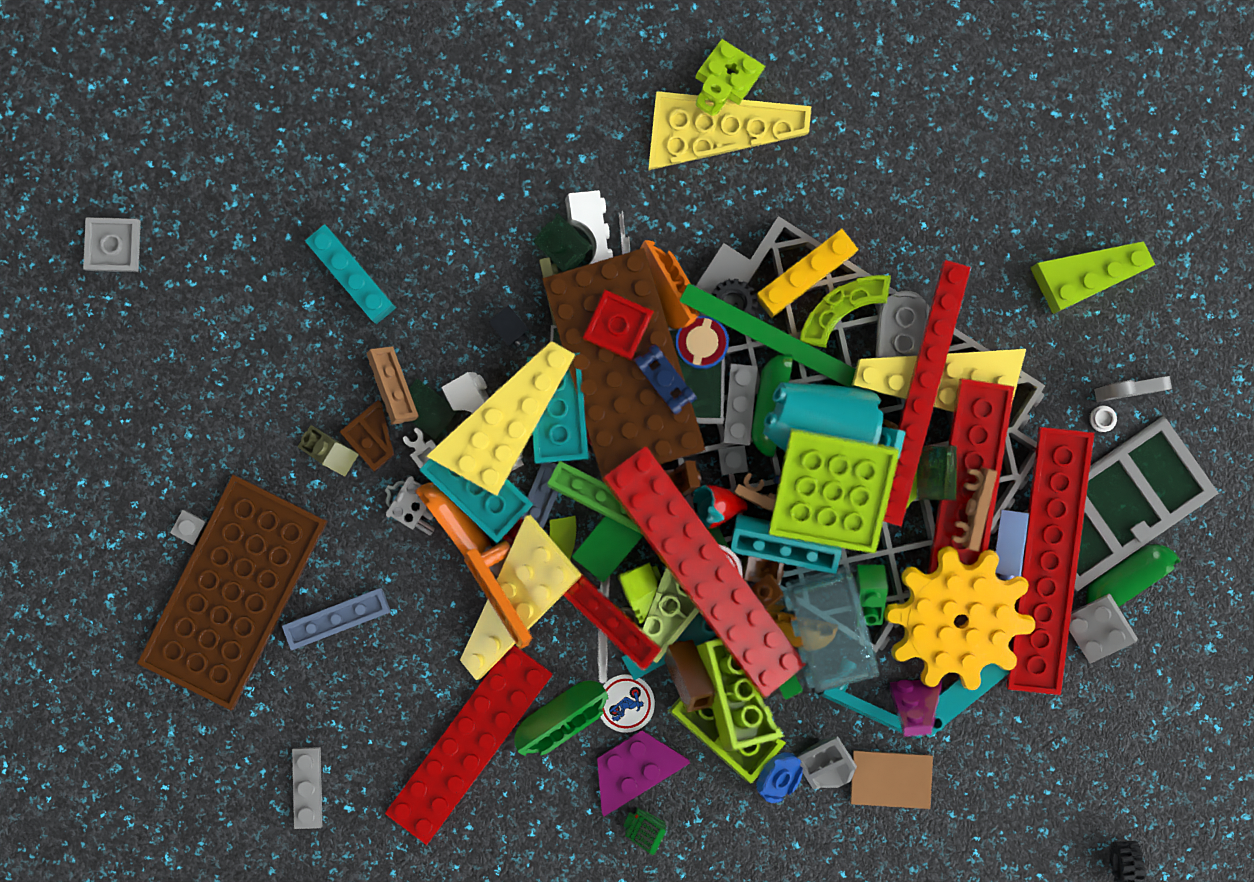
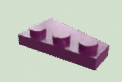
[890,678,942,737]

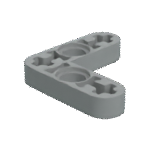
[1094,376,1172,402]

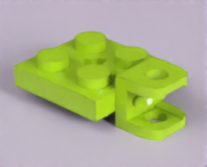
[695,39,765,116]

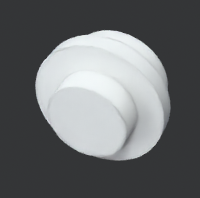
[1090,406,1117,432]

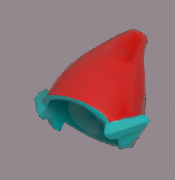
[693,485,748,529]

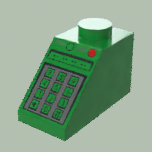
[623,807,666,855]

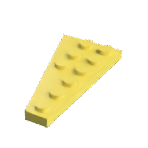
[852,349,1026,413]
[460,515,581,680]

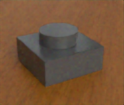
[718,445,748,475]

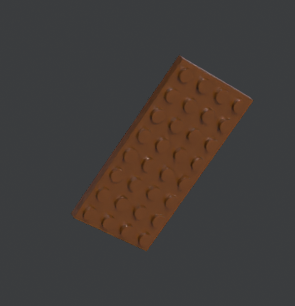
[542,248,706,482]
[137,475,328,710]

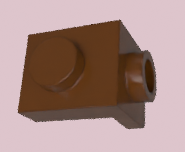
[664,461,700,496]
[741,555,784,586]
[750,574,786,612]

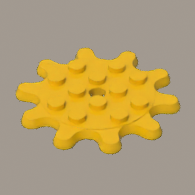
[884,546,1035,690]

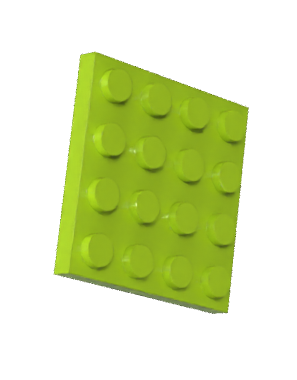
[769,428,899,553]

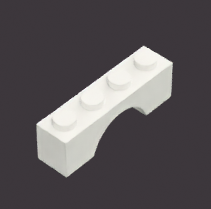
[565,190,613,264]
[441,372,524,471]

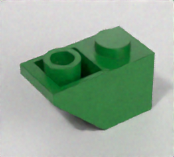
[855,565,888,625]

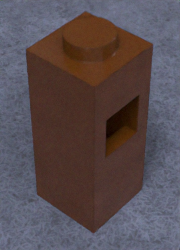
[664,640,716,713]

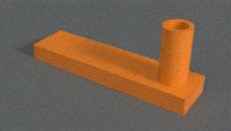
[464,541,532,650]

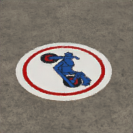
[601,675,655,732]

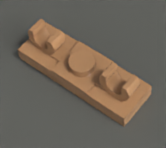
[367,347,419,425]
[951,467,997,551]
[733,474,776,513]

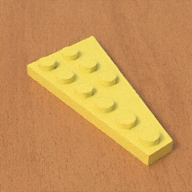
[649,91,811,170]
[427,341,575,495]

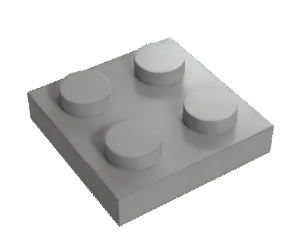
[83,218,141,272]
[1069,593,1138,664]

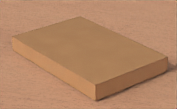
[850,750,933,809]

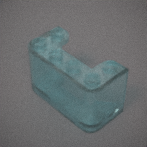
[783,566,879,693]

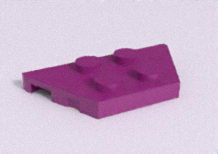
[597,730,690,816]

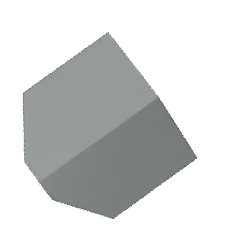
[796,736,857,789]

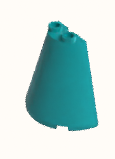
[763,382,883,452]

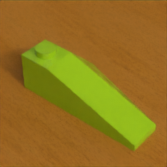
[620,562,662,623]

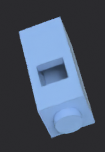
[995,510,1029,580]

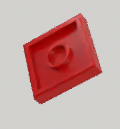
[583,290,654,361]

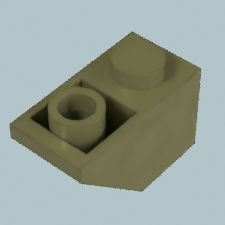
[298,425,359,476]

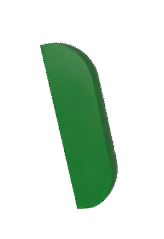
[751,354,793,458]
[1086,544,1181,607]
[514,680,609,756]

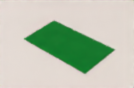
[572,516,643,583]

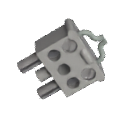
[385,476,435,535]

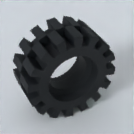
[711,279,758,329]
[1110,841,1146,882]

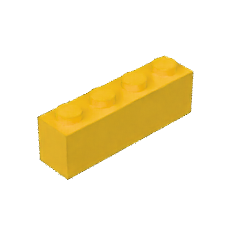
[757,229,858,318]

